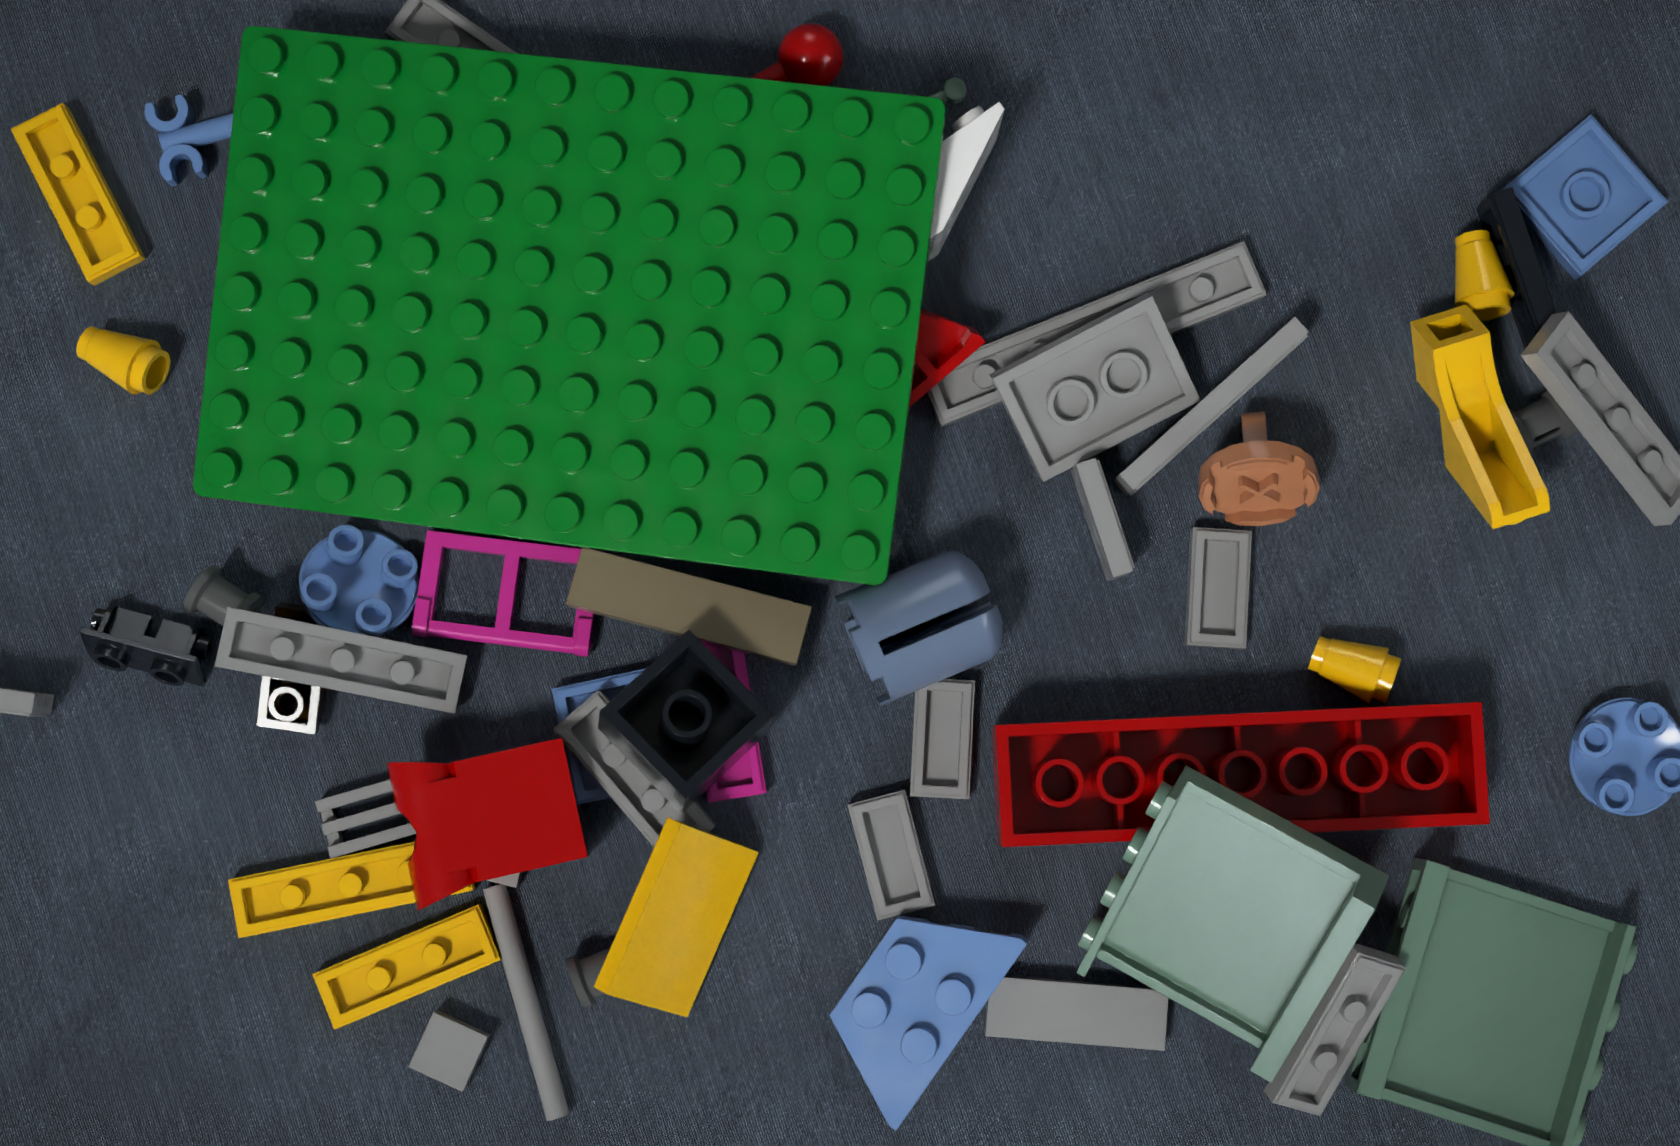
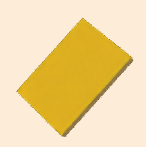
[594,817,759,1017]

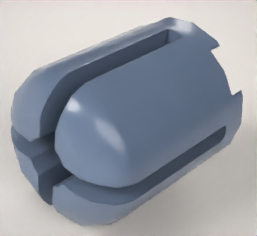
[834,551,1003,707]

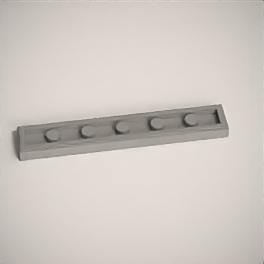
[926,241,1267,428]

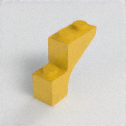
[1410,304,1550,529]

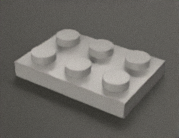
[989,293,1201,482]

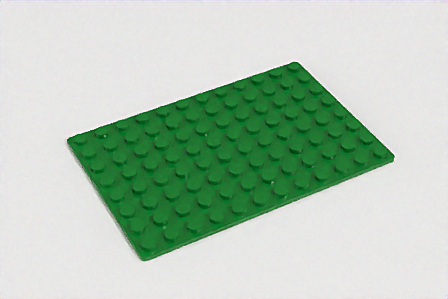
[193,26,946,585]

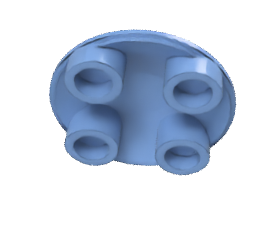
[299,525,419,637]
[1569,697,1680,816]

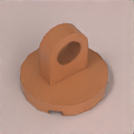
[1198,411,1320,526]

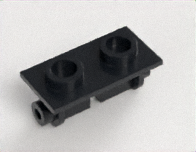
[79,605,214,687]

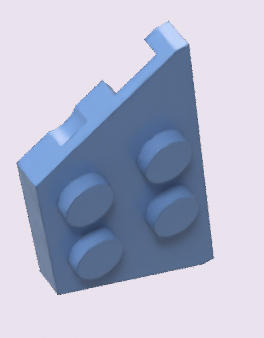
[829,915,1029,1131]

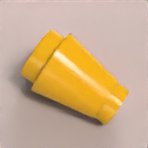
[1454,230,1515,321]
[76,326,170,395]
[1307,636,1402,703]

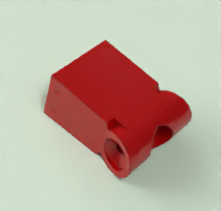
[387,738,588,911]

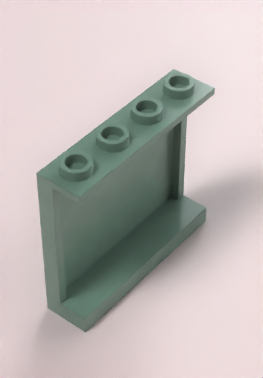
[1077,766,1389,1083]
[1345,857,1638,1146]

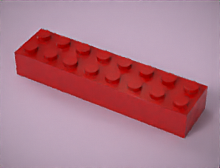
[991,702,1490,847]

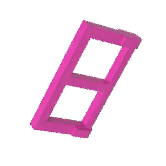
[411,530,595,657]

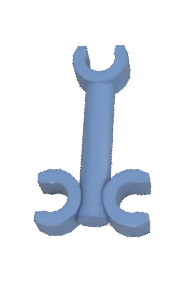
[144,94,233,187]

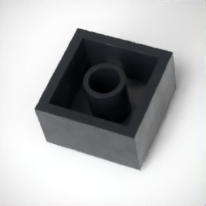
[598,630,774,814]

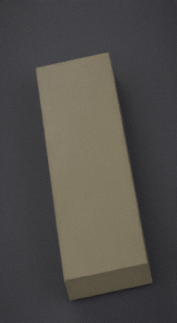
[566,547,812,667]

